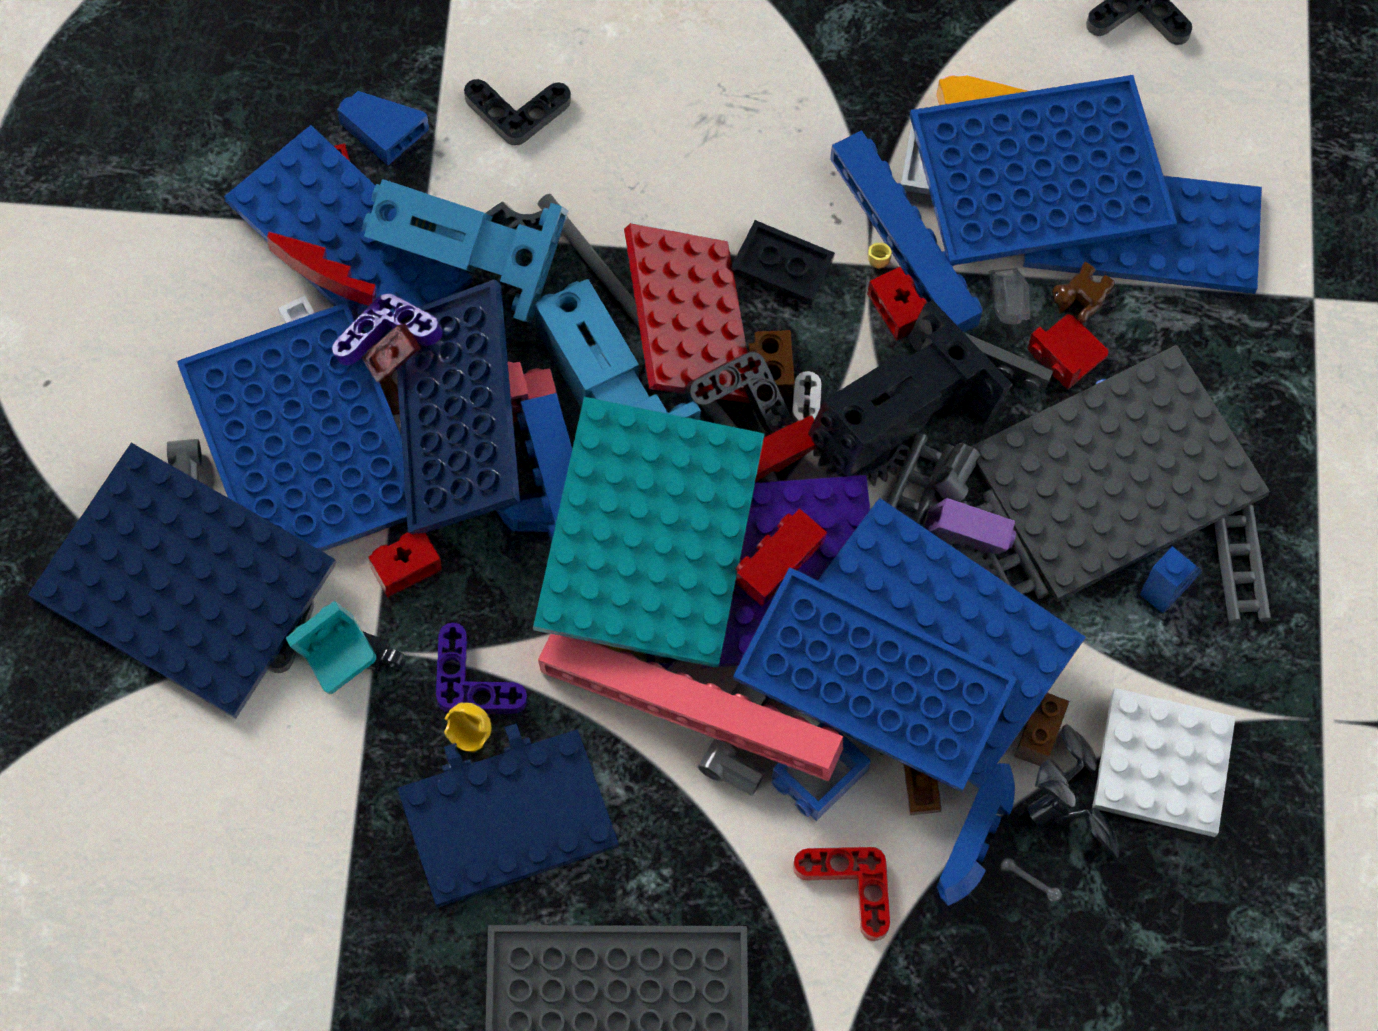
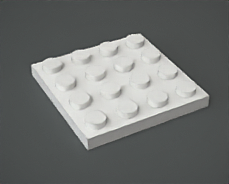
[1092,688,1235,837]

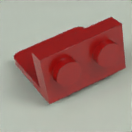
[1027,314,1109,389]

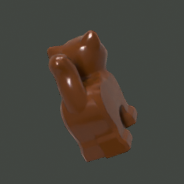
[1052,262,1115,324]

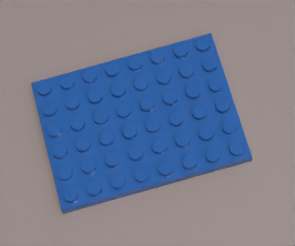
[910,75,1178,266]
[177,302,407,552]
[818,498,1086,789]

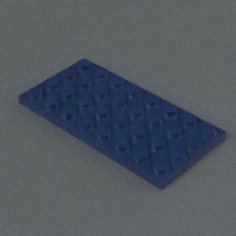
[394,279,520,534]

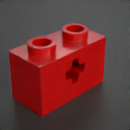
[867,267,928,341]
[368,532,442,598]

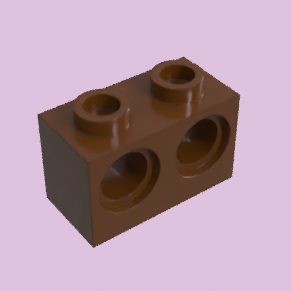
[748,330,795,398]
[1014,693,1070,766]

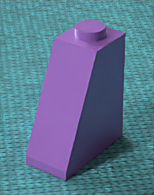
[924,498,1016,554]

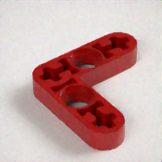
[793,847,890,941]

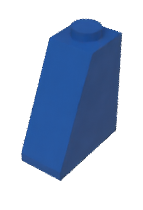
[337,91,429,166]
[1140,546,1202,614]

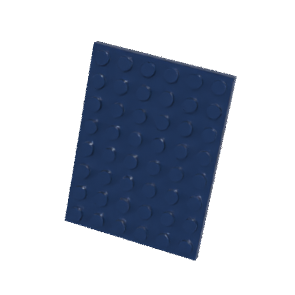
[28,442,337,719]

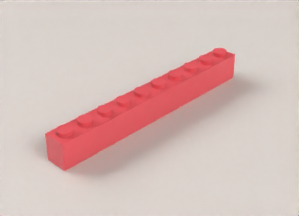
[538,634,843,781]

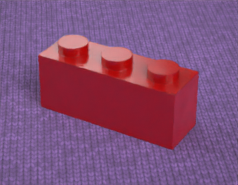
[735,508,827,607]

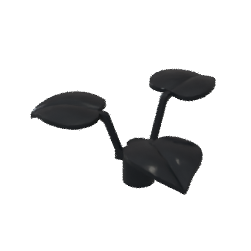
[1028,724,1119,862]

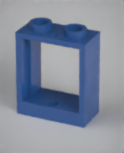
[771,723,871,821]

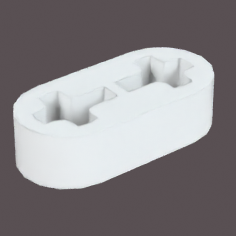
[792,371,821,423]

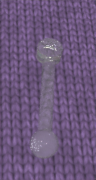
[1002,859,1061,902]

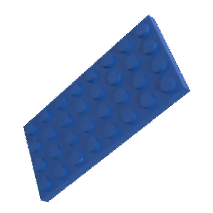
[224,125,472,356]
[1023,176,1262,294]
[733,567,1018,792]

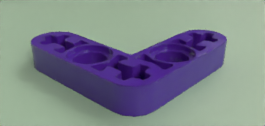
[332,294,443,365]
[436,623,527,714]

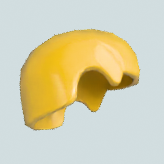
[444,702,492,752]

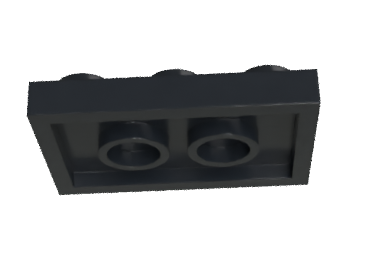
[731,220,835,305]

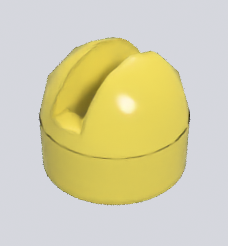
[868,243,892,269]

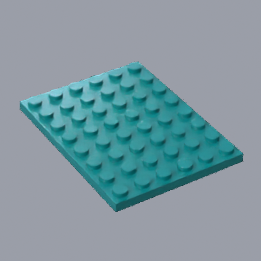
[533,397,764,668]

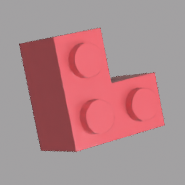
[508,362,558,423]

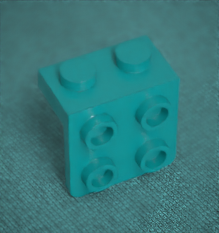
[286,601,376,694]

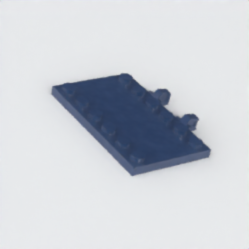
[397,724,619,908]

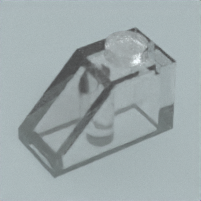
[988,268,1030,325]

